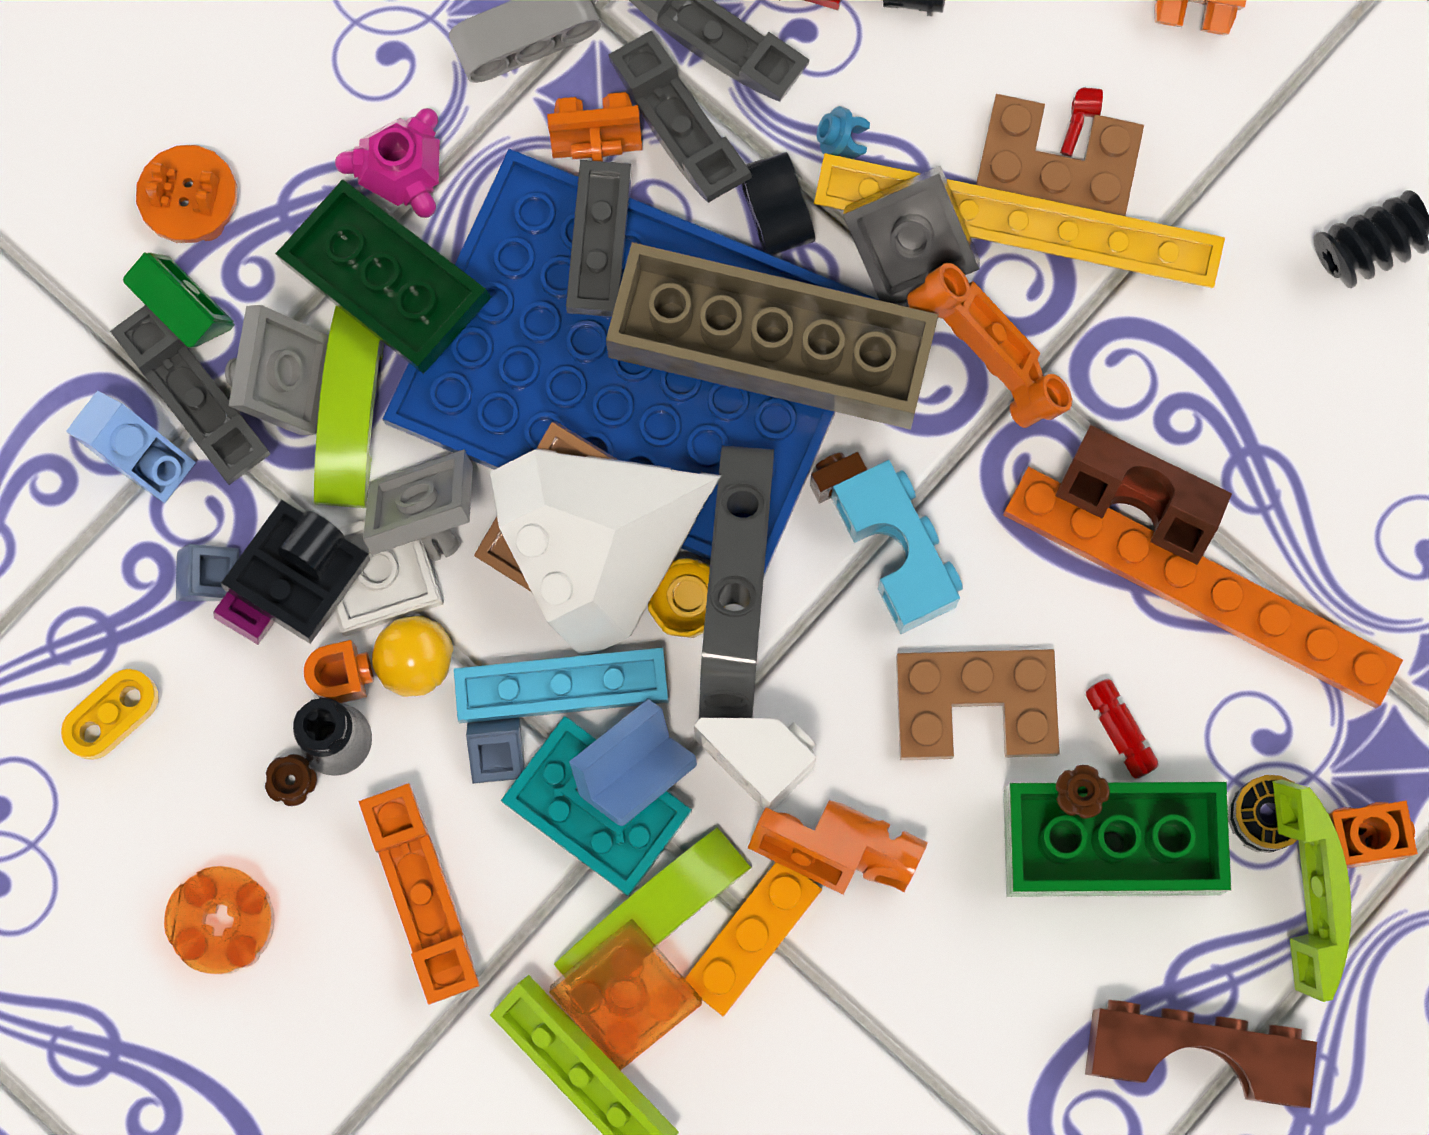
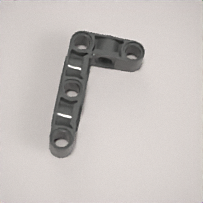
[699,445,774,719]

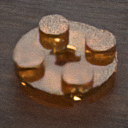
[164,866,275,975]

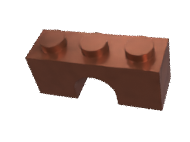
[1055,425,1232,565]

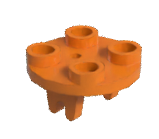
[136,145,237,243]

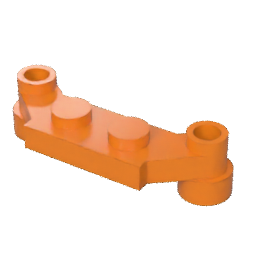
[907,263,1072,428]

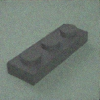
[566,160,632,317]

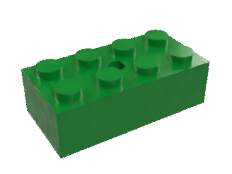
[1004,782,1231,897]

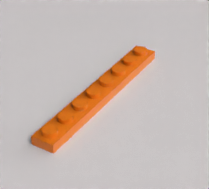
[1003,466,1403,709]

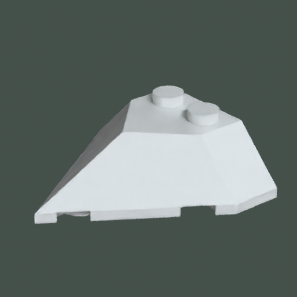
[490,448,722,656]

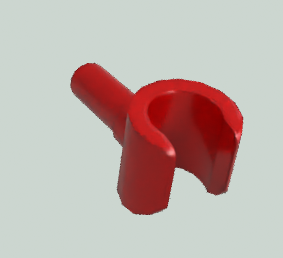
[1060,87,1103,157]

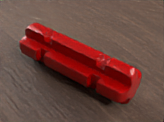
[1086,679,1159,779]

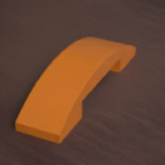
[358,783,480,1005]

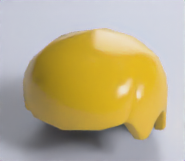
[648,558,725,638]
[372,615,454,697]

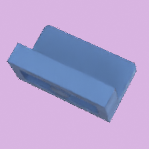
[569,699,697,826]

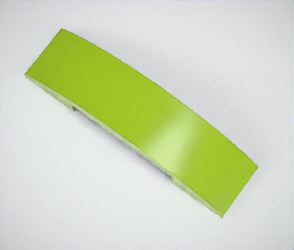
[314,305,384,508]
[1273,779,1351,1002]
[554,827,751,1006]

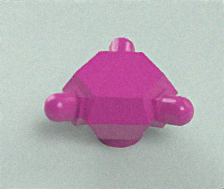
[335,108,440,218]

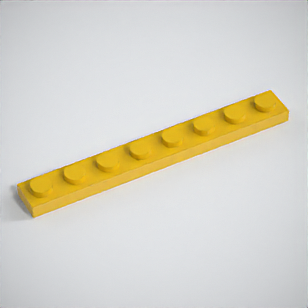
[814,153,1225,289]

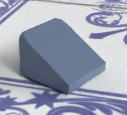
[176,544,239,602]
[466,718,524,784]

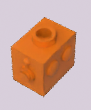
[1329,800,1418,869]

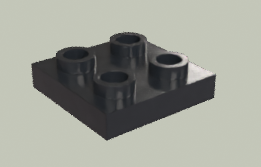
[221,499,370,644]

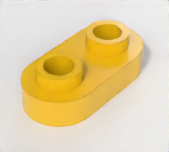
[61,669,158,760]

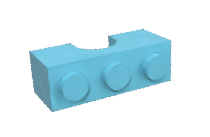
[831,460,963,634]

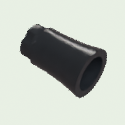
[293,698,372,776]

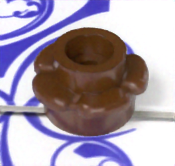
[265,754,317,806]
[1056,765,1110,819]

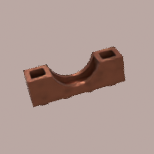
[1085,1000,1317,1108]

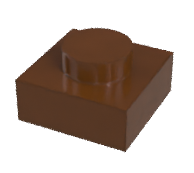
[810,452,867,504]

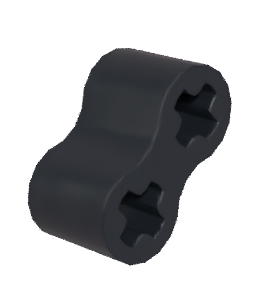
[741,152,815,255]

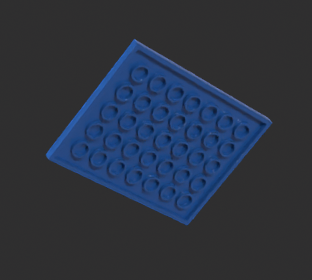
[382,149,879,577]

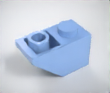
[66,390,196,503]

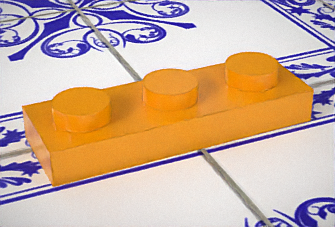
[682,862,822,1017]

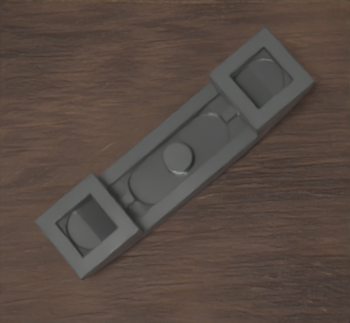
[629,0,810,102]
[608,31,752,203]
[110,305,271,485]

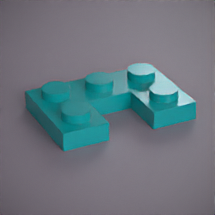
[501,716,692,897]

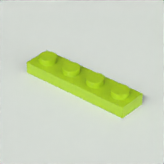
[490,975,679,1135]

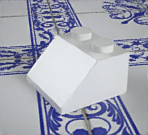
[694,718,816,810]

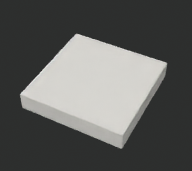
[335,519,443,636]

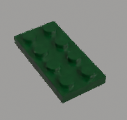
[275,179,492,374]

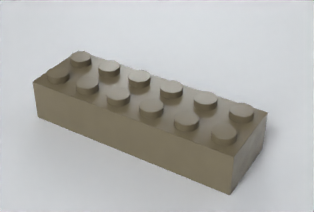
[606,242,939,430]

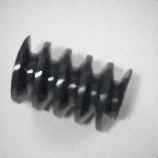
[1314,190,1429,288]

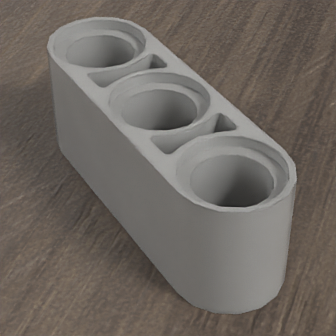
[449,0,601,83]

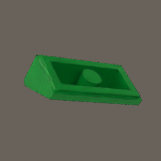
[123,252,235,348]

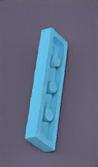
[454,648,669,723]

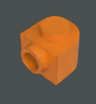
[304,640,374,703]

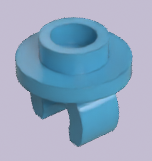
[817,106,870,159]

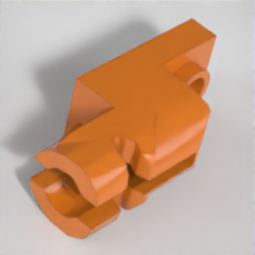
[748,800,928,895]

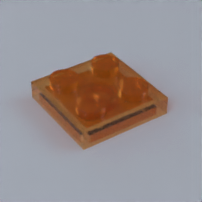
[549,919,702,1071]

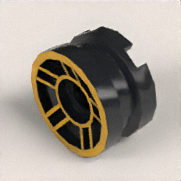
[1228,775,1297,853]

